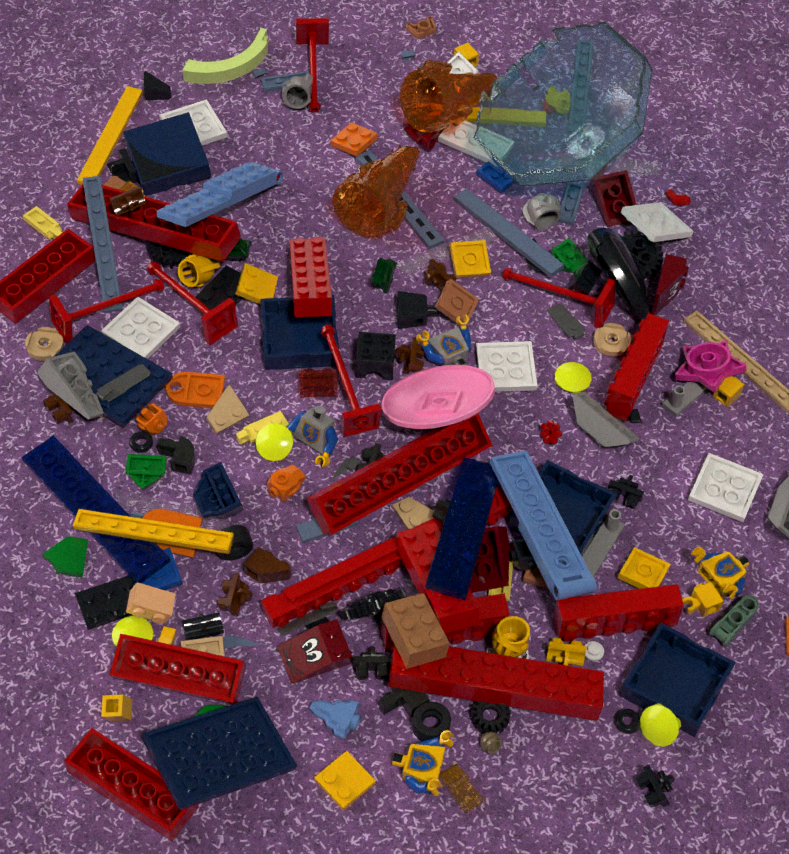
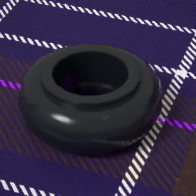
[129,431,153,453]
[615,709,640,734]

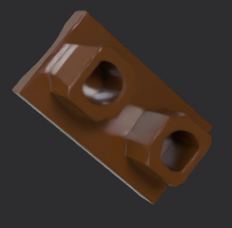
[109,187,146,216]
[424,259,457,292]
[395,337,425,374]
[43,390,75,424]
[217,574,253,616]

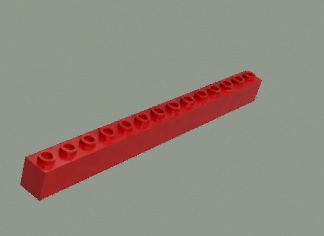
[261,486,514,628]

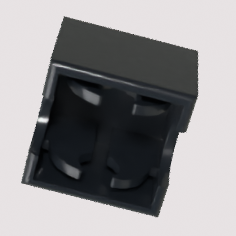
[355,332,396,380]

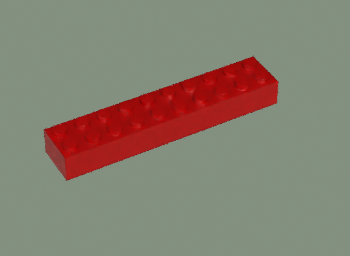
[67,184,241,262]
[307,413,493,535]
[388,644,604,721]

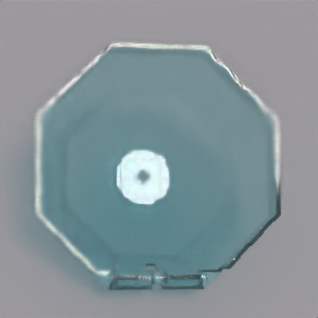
[473,22,653,187]

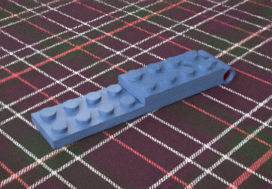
[157,162,284,227]
[490,450,597,600]

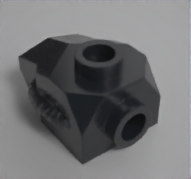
[508,539,537,571]

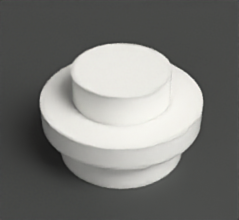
[585,641,604,661]

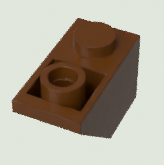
[244,547,291,584]

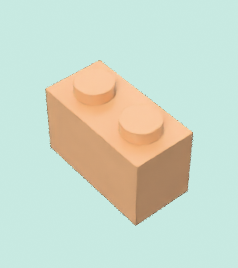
[126,582,176,624]

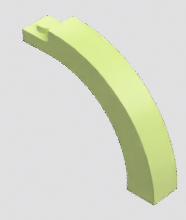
[183,28,269,84]

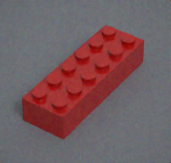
[0,228,96,324]
[290,237,332,318]
[604,313,669,422]
[397,523,480,634]
[553,584,684,641]
[381,593,510,653]
[109,633,247,705]
[64,728,199,842]

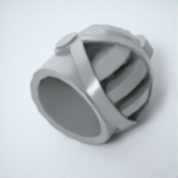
[282,73,313,109]
[523,193,561,230]

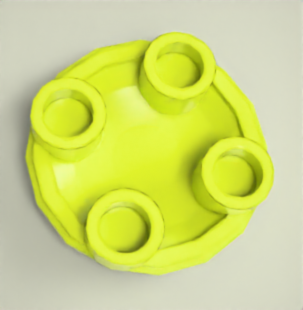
[555,362,592,394]
[256,423,294,461]
[112,616,154,647]
[640,703,681,747]

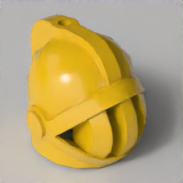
[178,254,221,287]
[492,616,530,657]

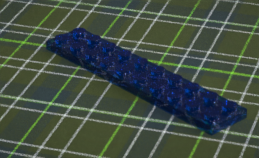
[21,435,171,583]
[425,457,498,600]

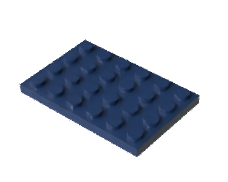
[37,325,173,427]
[142,697,297,810]

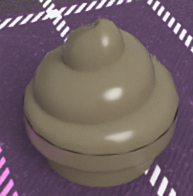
[480,732,502,754]

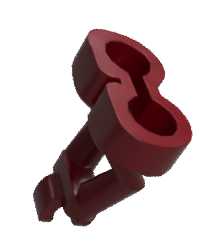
[403,119,445,151]

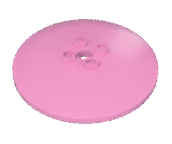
[381,365,495,429]

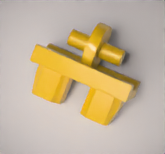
[546,638,586,666]

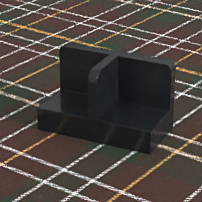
[107,148,138,185]
[566,260,602,295]

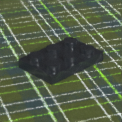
[196,265,243,310]
[75,574,137,630]

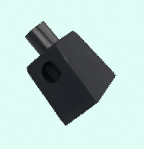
[397,291,438,329]

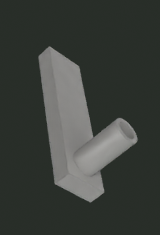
[662,381,709,417]
[582,509,625,577]

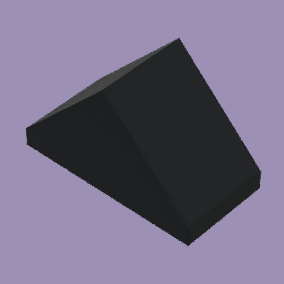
[144,71,171,101]

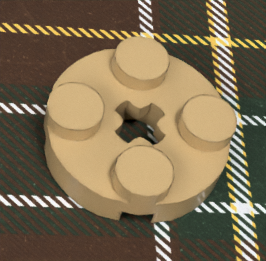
[594,323,631,357]
[25,327,64,361]

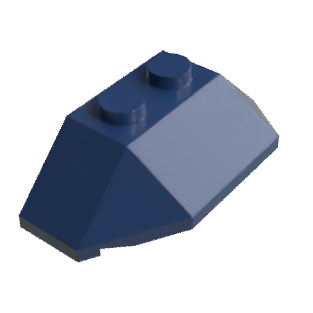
[193,462,244,518]

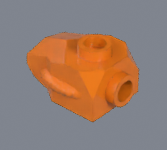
[135,403,168,435]
[267,464,306,502]

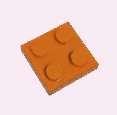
[330,122,378,157]

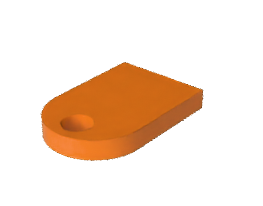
[166,372,225,408]
[142,508,203,557]

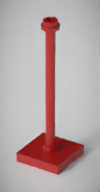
[296,18,329,113]
[147,262,239,346]
[502,268,616,329]
[49,279,165,345]
[321,325,381,438]

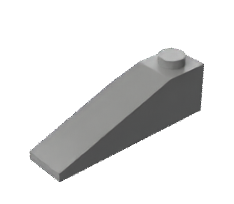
[37,351,104,420]

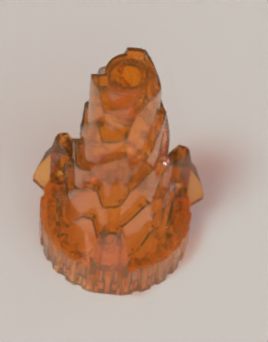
[400,60,498,133]
[332,145,420,238]

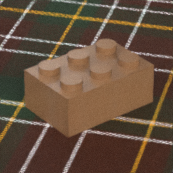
[382,593,449,669]

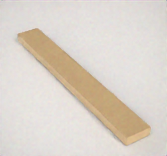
[683,310,789,414]

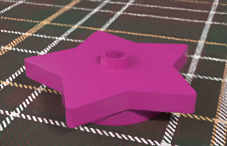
[675,340,746,392]

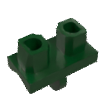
[226,238,252,261]
[371,258,397,294]

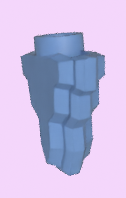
[309,699,361,740]

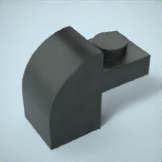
[157,436,195,475]
[379,688,429,718]

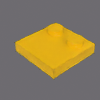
[449,240,491,278]
[236,263,278,305]
[618,547,671,589]
[314,751,376,811]

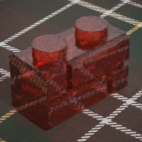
[299,368,338,398]

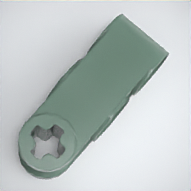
[709,595,759,647]

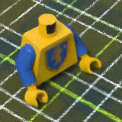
[691,547,749,599]
[392,730,454,796]

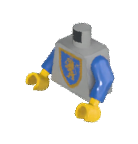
[416,314,471,366]
[287,406,338,467]

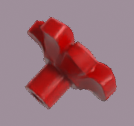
[540,420,562,444]

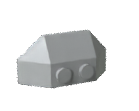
[573,392,640,447]
[768,477,789,538]

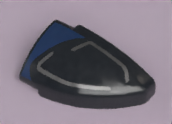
[587,228,650,323]

